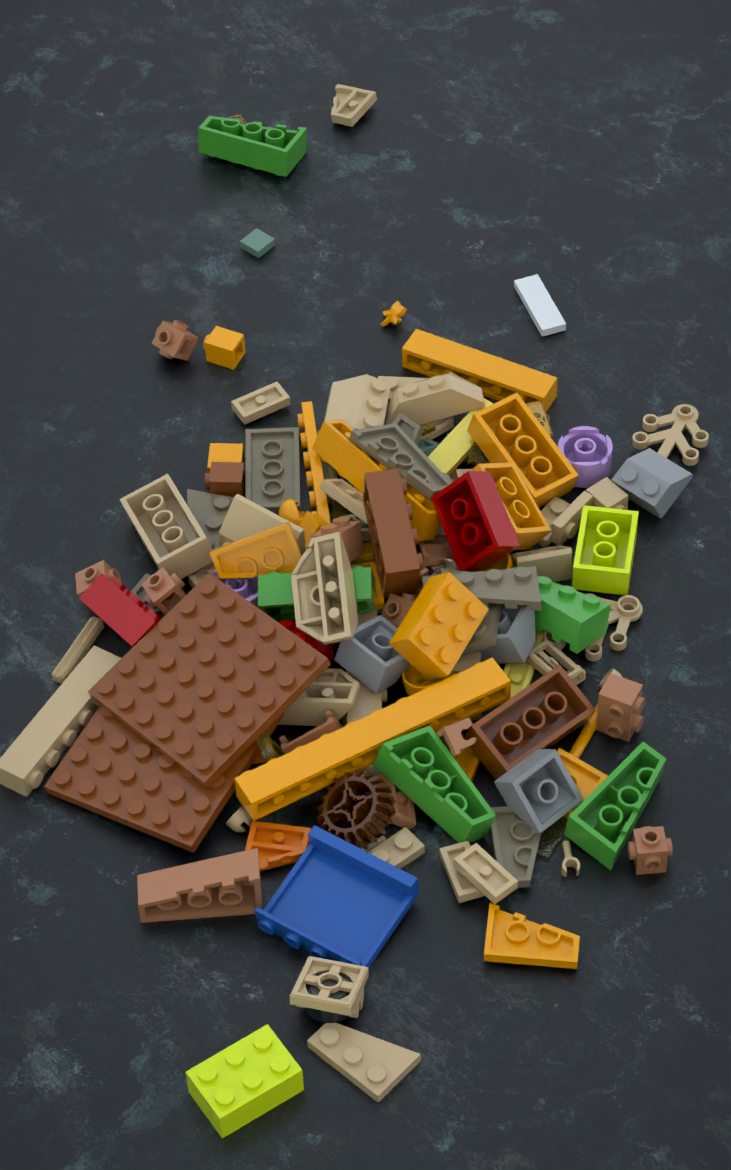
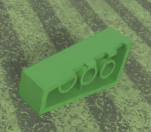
[198,116,307,177]
[258,566,375,623]
[513,567,611,654]
[373,725,496,843]
[564,742,666,871]

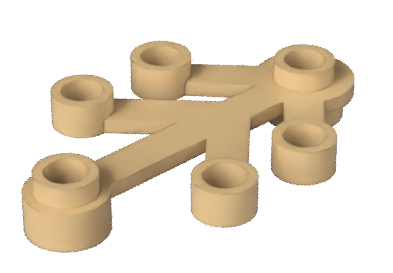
[632,404,709,466]
[543,593,643,661]

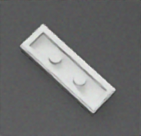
[514,274,566,337]

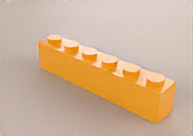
[402,329,558,416]
[312,420,441,542]

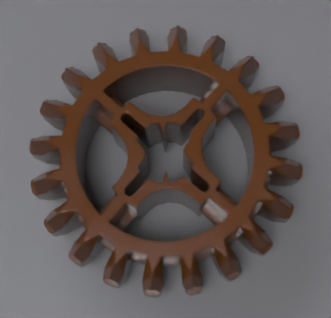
[316,769,396,848]

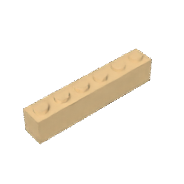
[0,646,121,797]

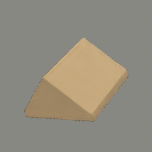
[509,545,572,582]

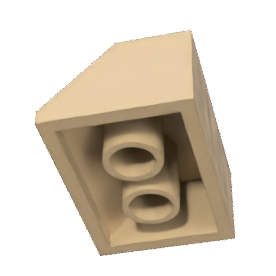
[324,374,391,430]
[219,494,305,555]

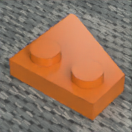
[245,821,311,872]

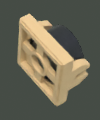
[290,956,369,1023]

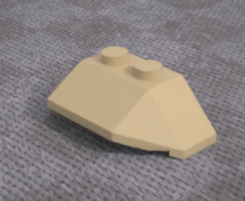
[384,372,485,425]
[291,532,358,644]
[278,668,360,726]

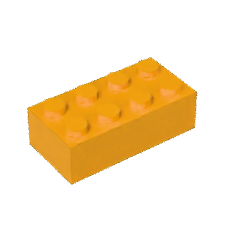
[467,393,579,508]

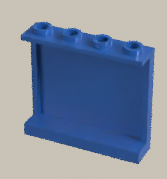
[254,825,420,967]

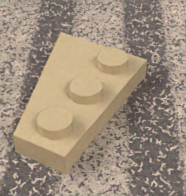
[307,1022,421,1103]

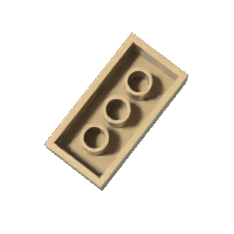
[120,474,213,579]

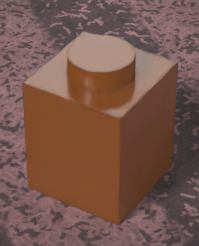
[205,462,245,497]

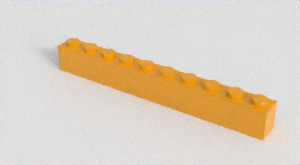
[234,657,511,821]

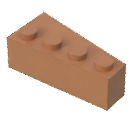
[137,848,263,923]

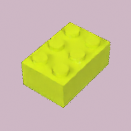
[572,505,639,595]
[186,1024,304,1139]

